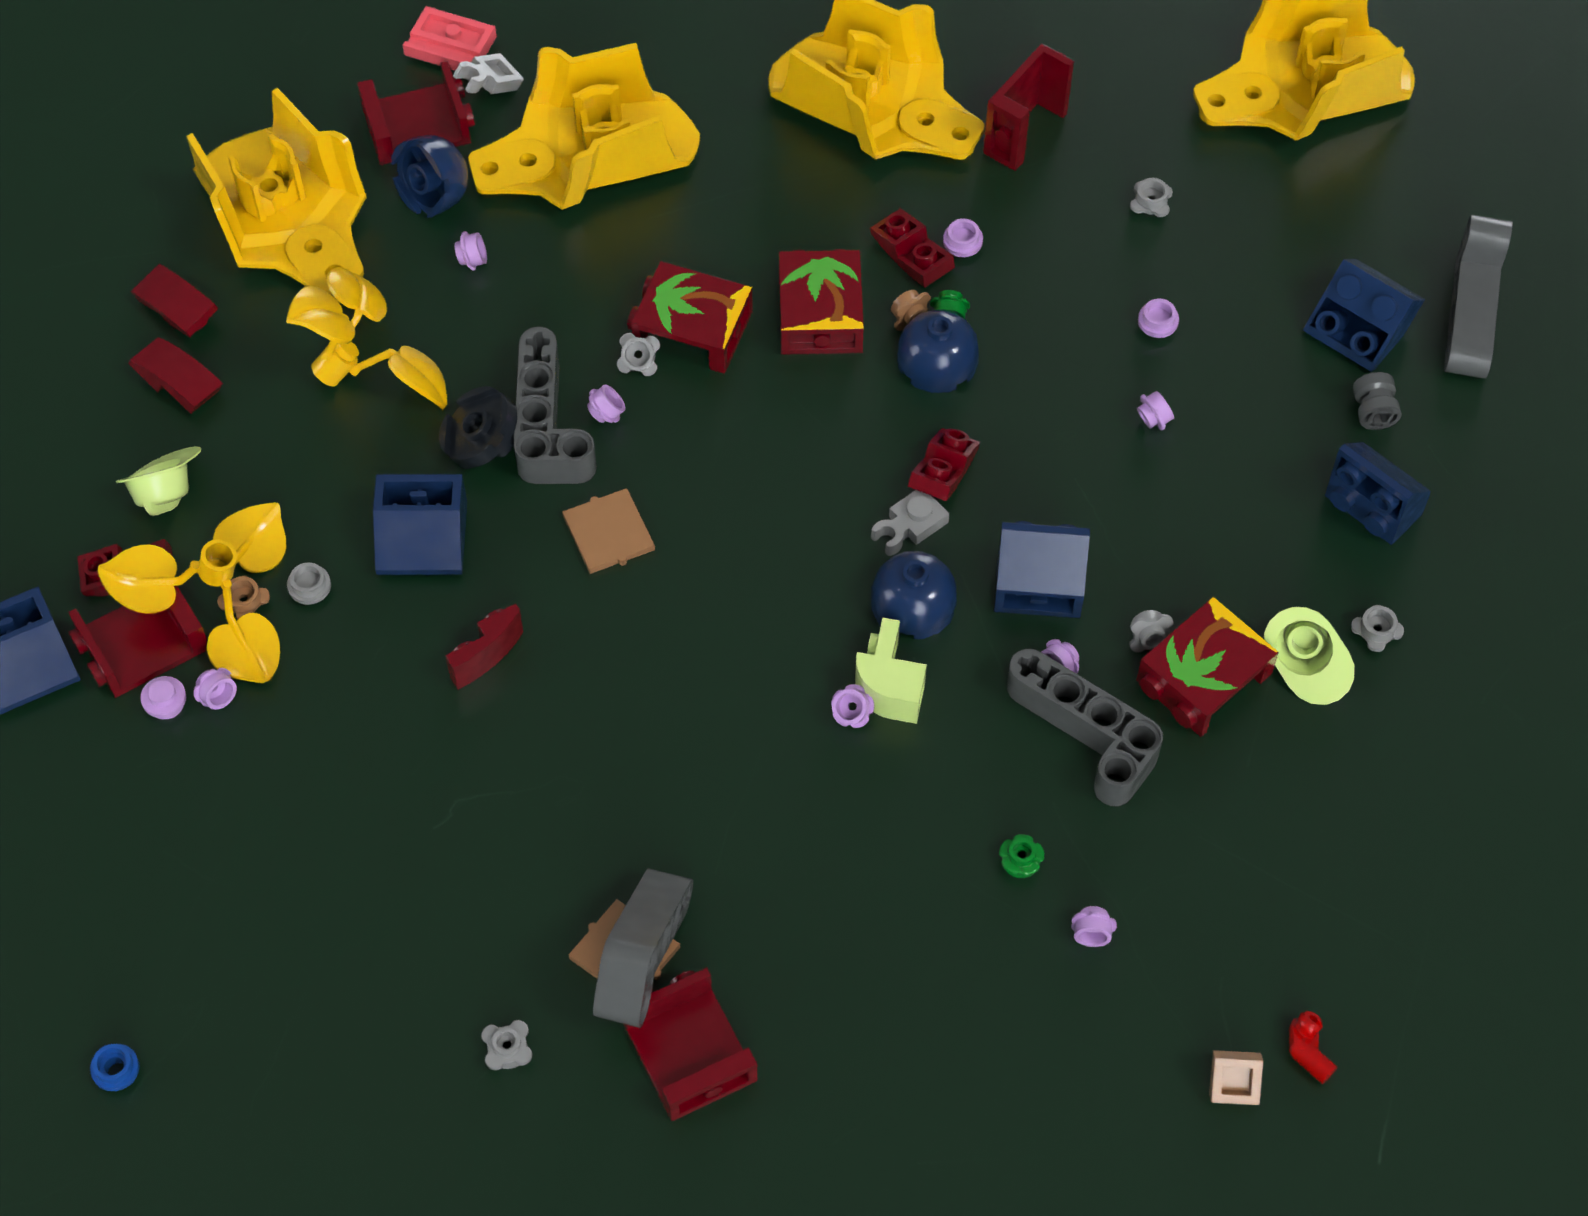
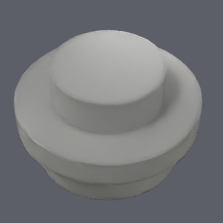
[287,562,331,605]

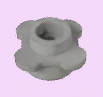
[1130,178,1173,217]
[617,333,660,376]
[1351,605,1404,652]
[1129,610,1173,652]
[482,1020,532,1070]

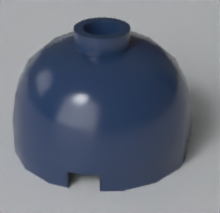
[391,135,468,217]
[897,309,979,393]
[871,551,957,639]

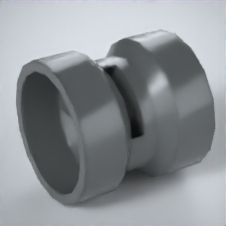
[1352,372,1402,430]

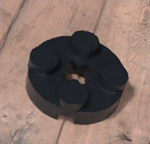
[439,386,517,469]

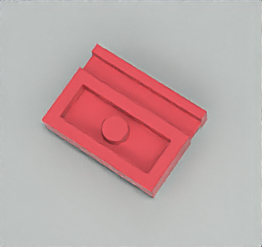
[403,6,497,71]

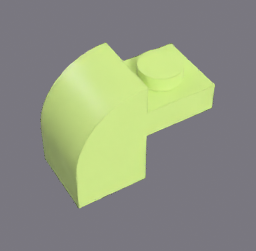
[855,618,927,724]

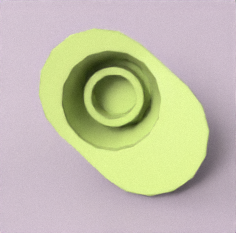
[116,446,201,516]
[1264,607,1355,705]

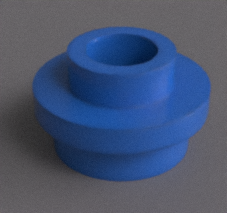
[90,1044,139,1091]

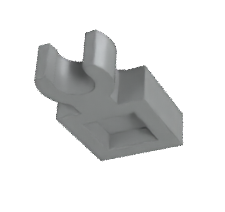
[453,53,524,94]
[871,490,949,556]

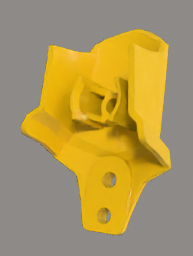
[769,0,985,160]
[1193,0,1415,141]
[468,43,700,210]
[186,88,366,297]

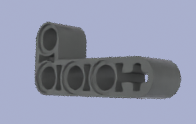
[1444,215,1512,379]
[514,327,597,484]
[1007,649,1163,806]
[593,868,693,1028]

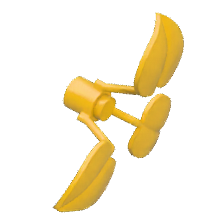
[286,267,447,410]
[98,502,286,683]

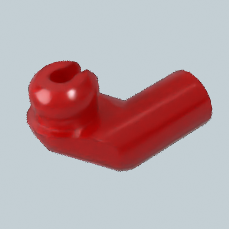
[1289,1011,1338,1084]

